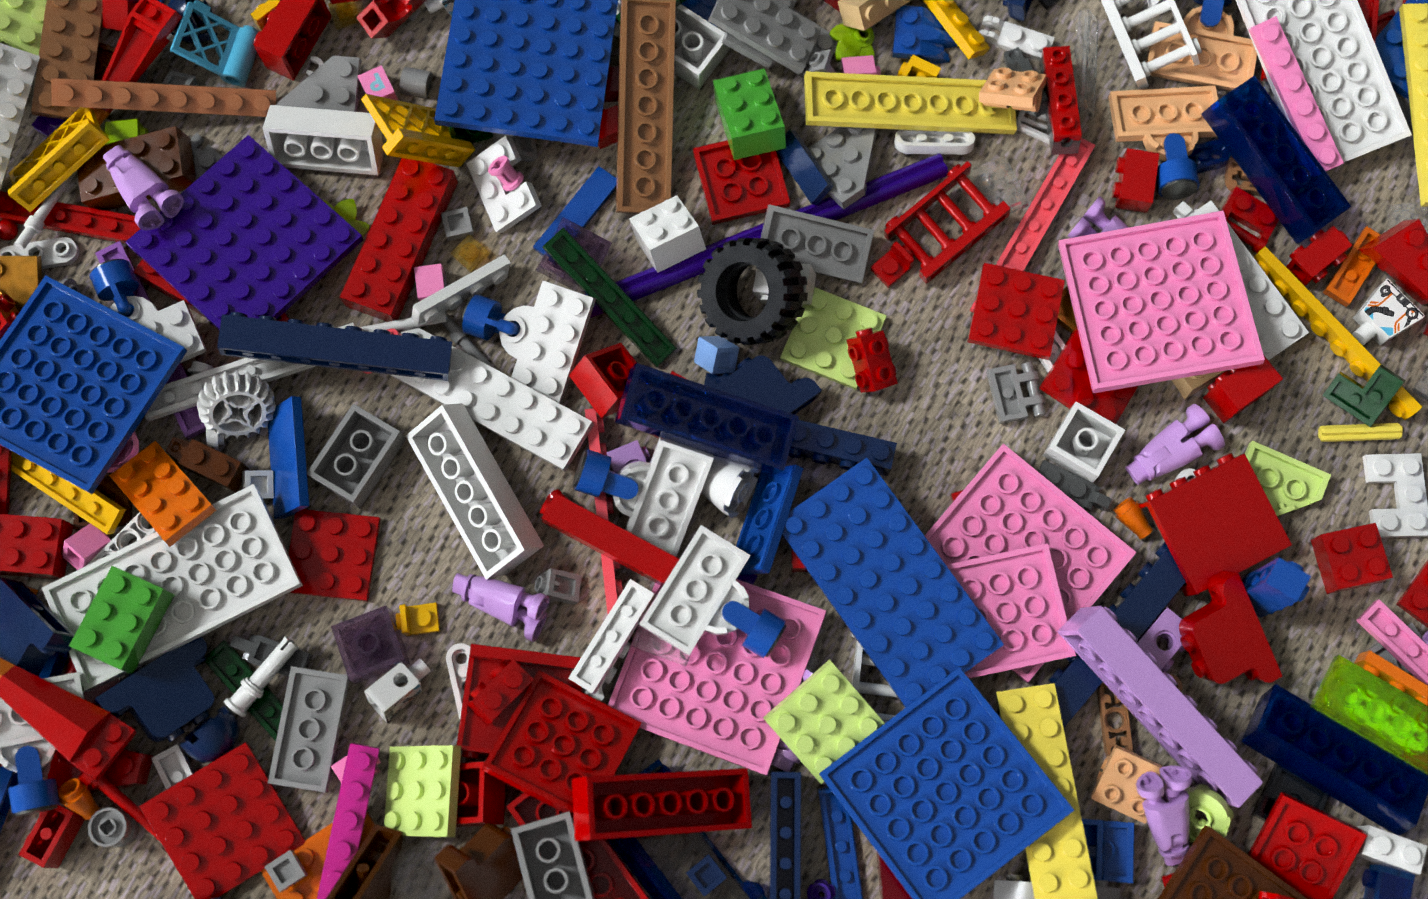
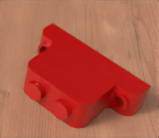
[1179,570,1282,684]

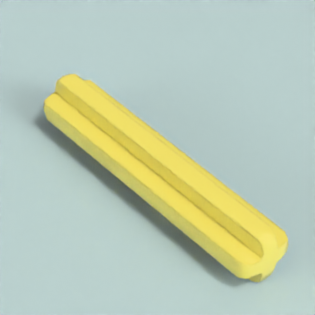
[1318,423,1403,442]

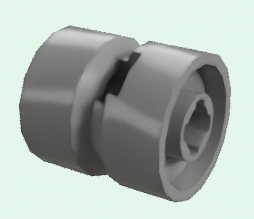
[88,807,139,847]

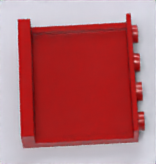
[1139,453,1292,596]
[456,644,582,759]

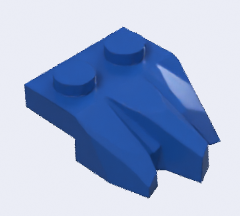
[892,5,958,65]
[1082,819,1135,884]

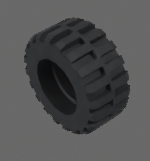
[697,238,808,345]

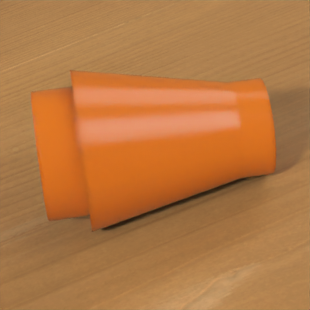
[1113,497,1154,540]
[58,778,100,820]

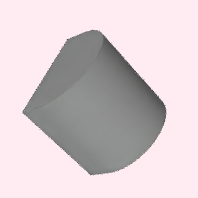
[400,67,433,99]

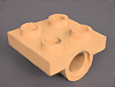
[979,67,1046,112]
[1090,744,1164,824]

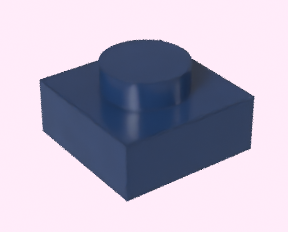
[686,854,727,897]

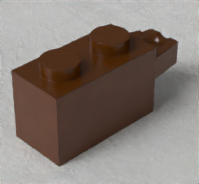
[165,437,249,493]

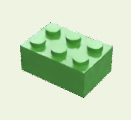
[713,68,786,160]
[69,566,175,674]

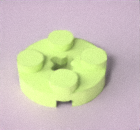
[1185,784,1234,843]

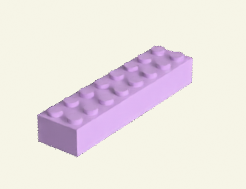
[1057,606,1263,807]

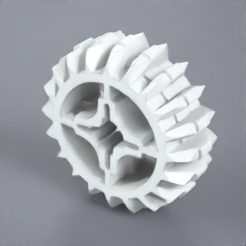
[197,370,276,439]

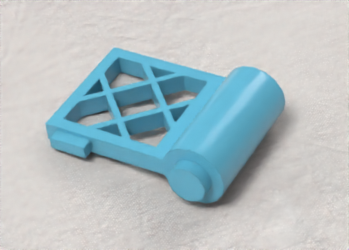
[170,0,259,87]

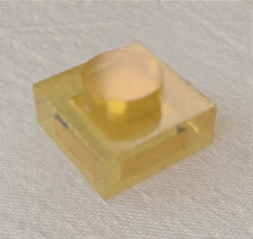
[328,1,360,30]
[450,235,489,273]

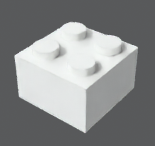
[629,195,706,273]
[1042,402,1125,483]

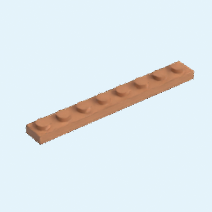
[51,78,276,117]

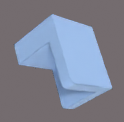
[694,336,740,374]

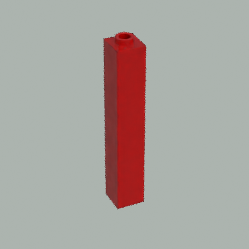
[540,493,679,587]

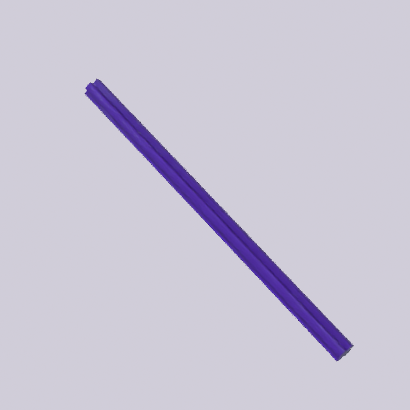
[585,153,948,318]

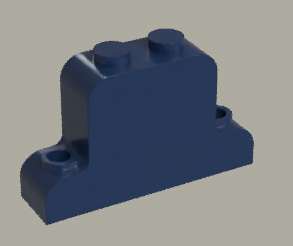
[713,355,822,460]
[0,577,75,676]
[94,636,214,742]

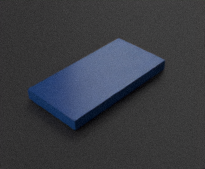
[268,396,309,519]
[736,465,803,575]

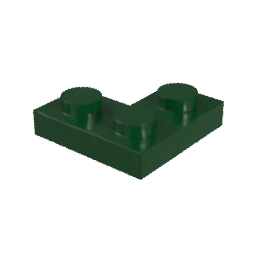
[1322,365,1406,427]

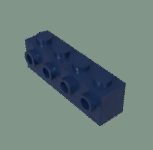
[780,417,897,477]

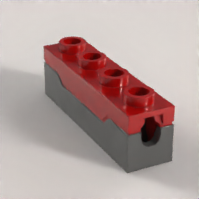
[1040,46,1082,155]

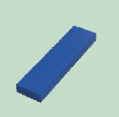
[533,166,617,264]
[818,787,863,899]

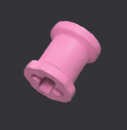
[488,155,524,192]

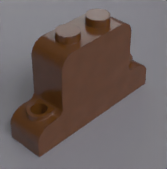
[434,823,523,899]
[326,824,403,899]

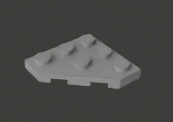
[276,55,362,112]
[808,127,877,209]

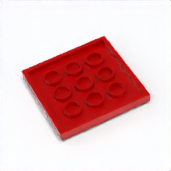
[482,670,642,818]
[139,741,305,899]

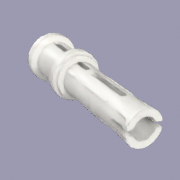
[224,636,299,718]

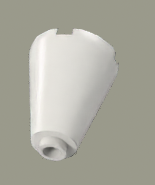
[701,456,759,518]

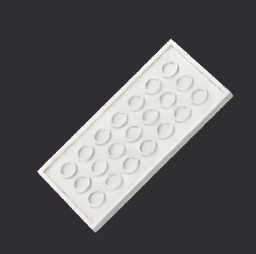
[1236,0,1412,177]
[42,484,303,692]

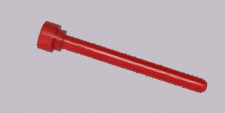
[77,772,160,841]

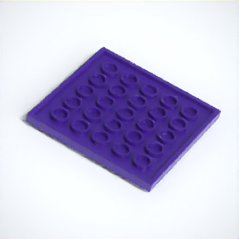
[126,135,363,330]

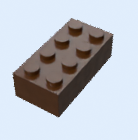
[77,126,196,210]

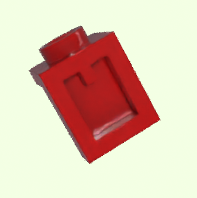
[870,241,914,288]

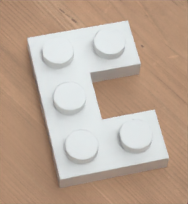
[466,135,542,233]
[1363,453,1428,538]

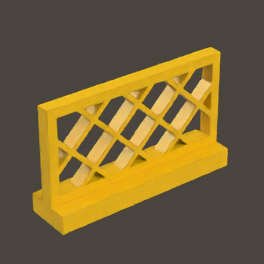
[361,94,476,167]
[8,107,110,212]

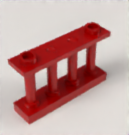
[884,161,1011,284]

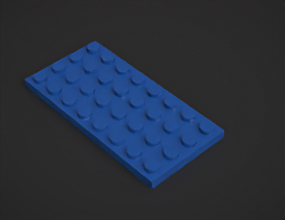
[782,458,1004,708]

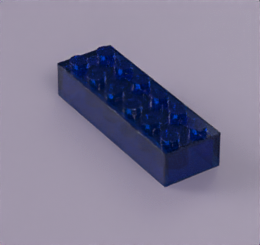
[1201,75,1352,244]
[615,363,799,474]
[1241,684,1428,836]

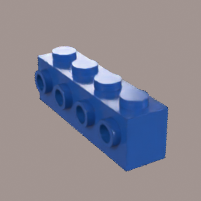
[1242,557,1311,618]

